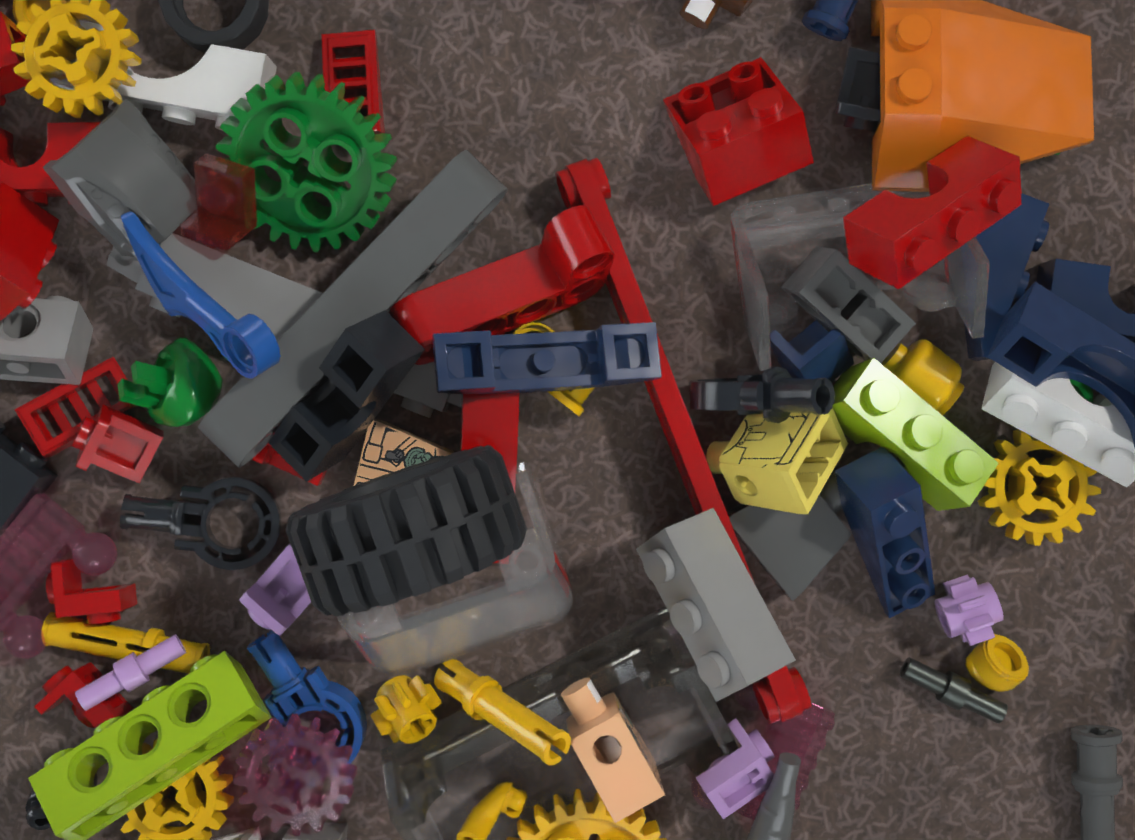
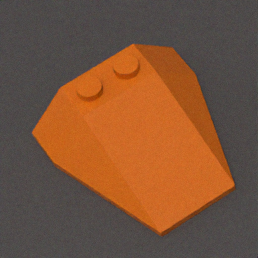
[871,0,1094,192]

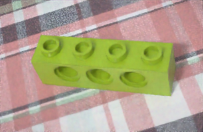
[28,651,272,840]

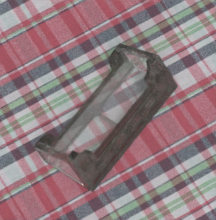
[381,606,739,840]

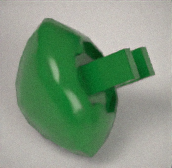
[118,338,223,427]

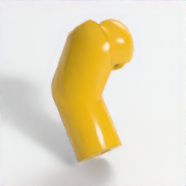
[456,781,528,840]

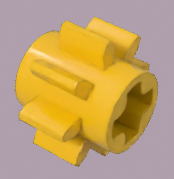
[370,675,442,744]

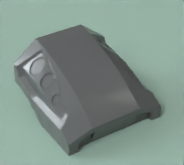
[43,98,205,257]

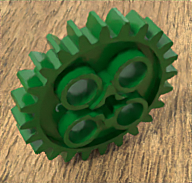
[216,72,397,252]

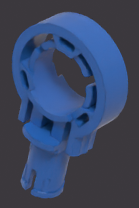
[247,630,367,777]

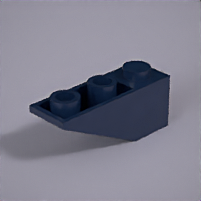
[956,193,1049,361]
[835,447,935,618]

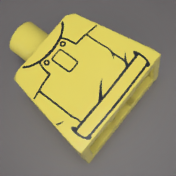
[706,407,848,514]

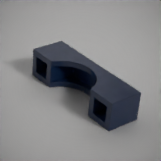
[987,282,1135,449]

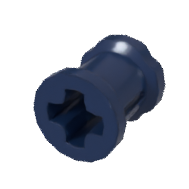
[802,0,858,41]

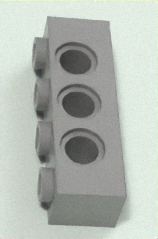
[0,296,93,385]

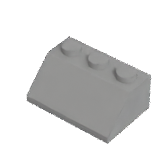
[636,508,796,702]

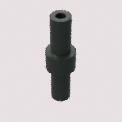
[900,657,1008,724]

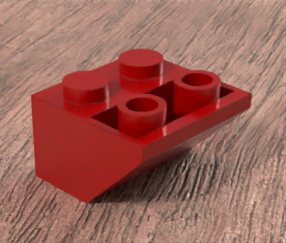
[663,57,814,206]

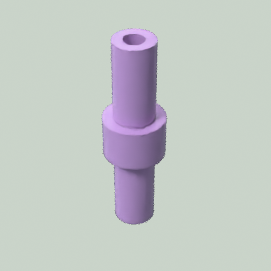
[75,634,186,711]

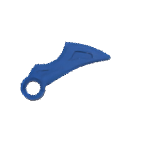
[121,211,281,379]

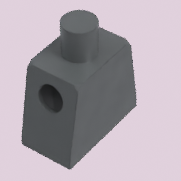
[727,473,851,601]

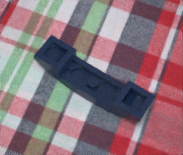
[432,322,662,394]

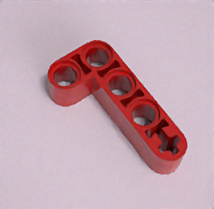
[389,205,615,365]

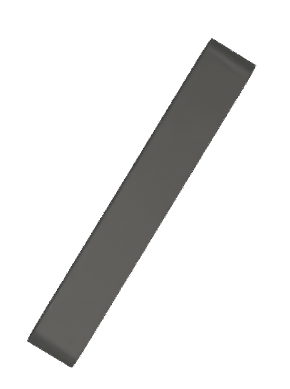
[198,150,508,468]

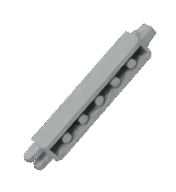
[106,233,462,418]

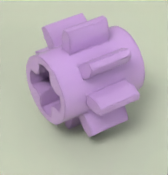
[935,574,1003,646]

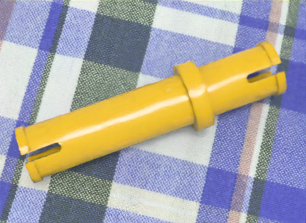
[40,612,210,674]
[434,659,571,766]

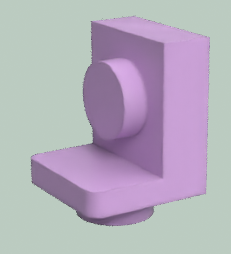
[696,718,775,819]

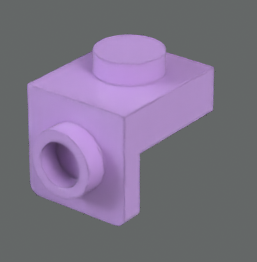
[239,544,311,635]

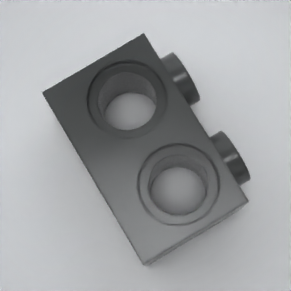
[781,246,916,363]

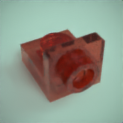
[180,153,257,250]

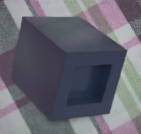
[766,320,855,383]

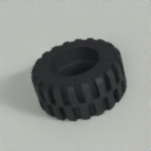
[286,445,527,616]

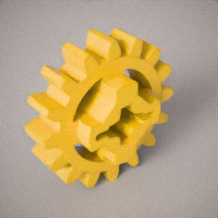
[11,0,142,118]
[978,429,1101,546]
[120,737,234,840]

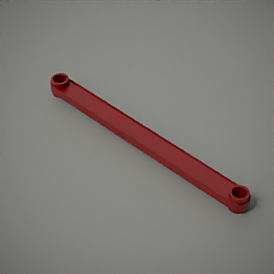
[555,157,812,725]

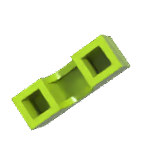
[833,358,999,511]

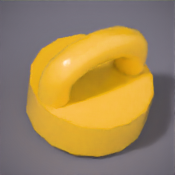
[965,634,1029,692]

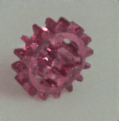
[233,714,357,836]

